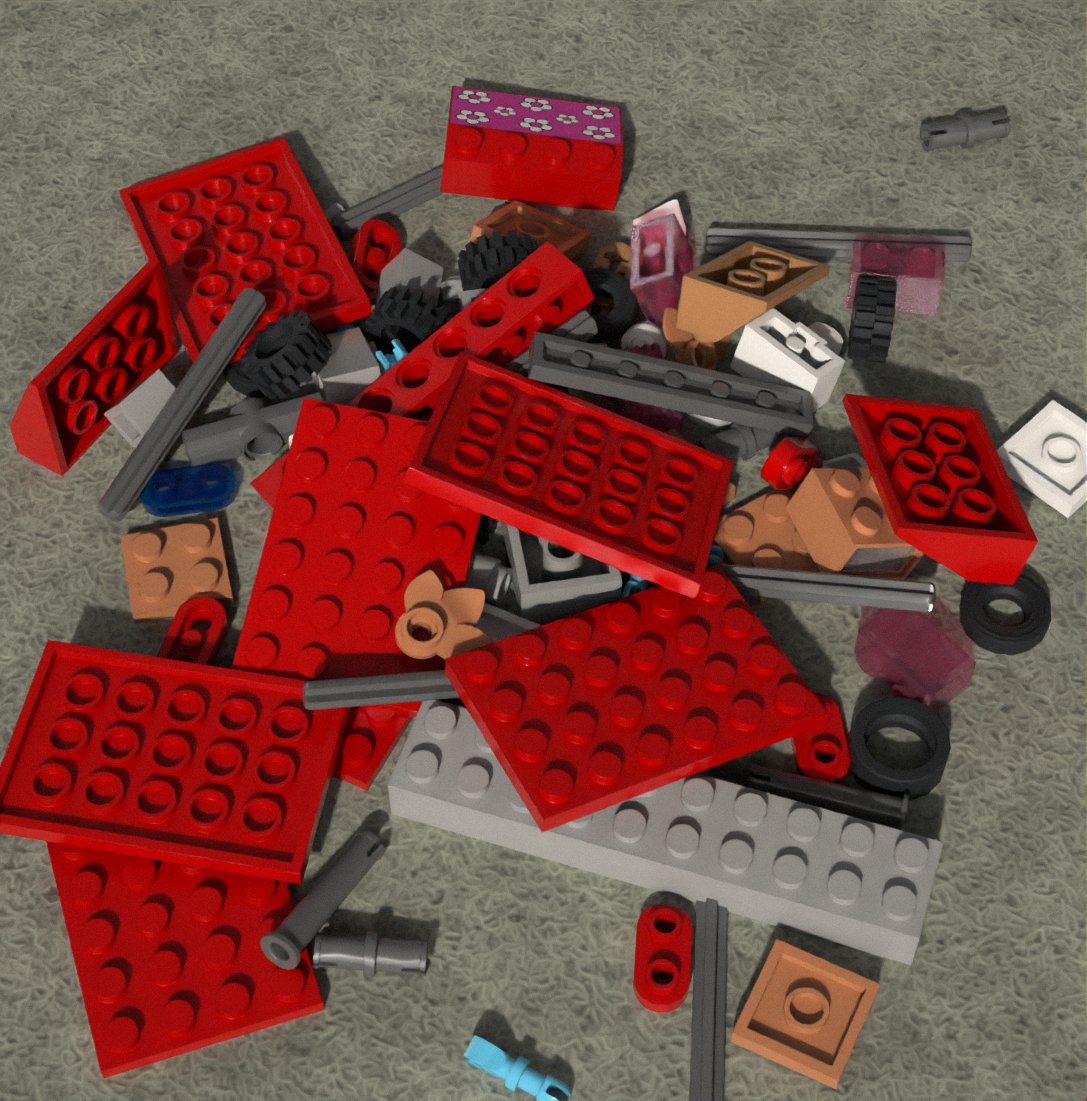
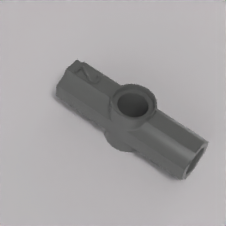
[181,391,323,470]

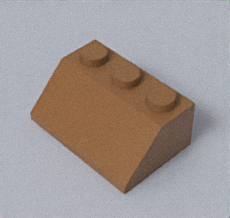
[676,241,830,343]

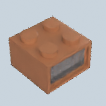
[785,468,924,579]

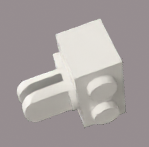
[730,308,845,412]

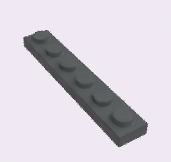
[528,331,814,439]

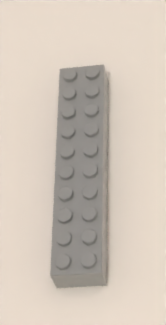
[388,700,944,965]

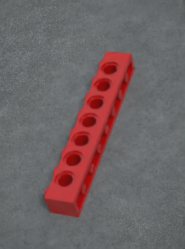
[250,241,594,513]

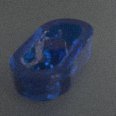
[140,464,238,517]

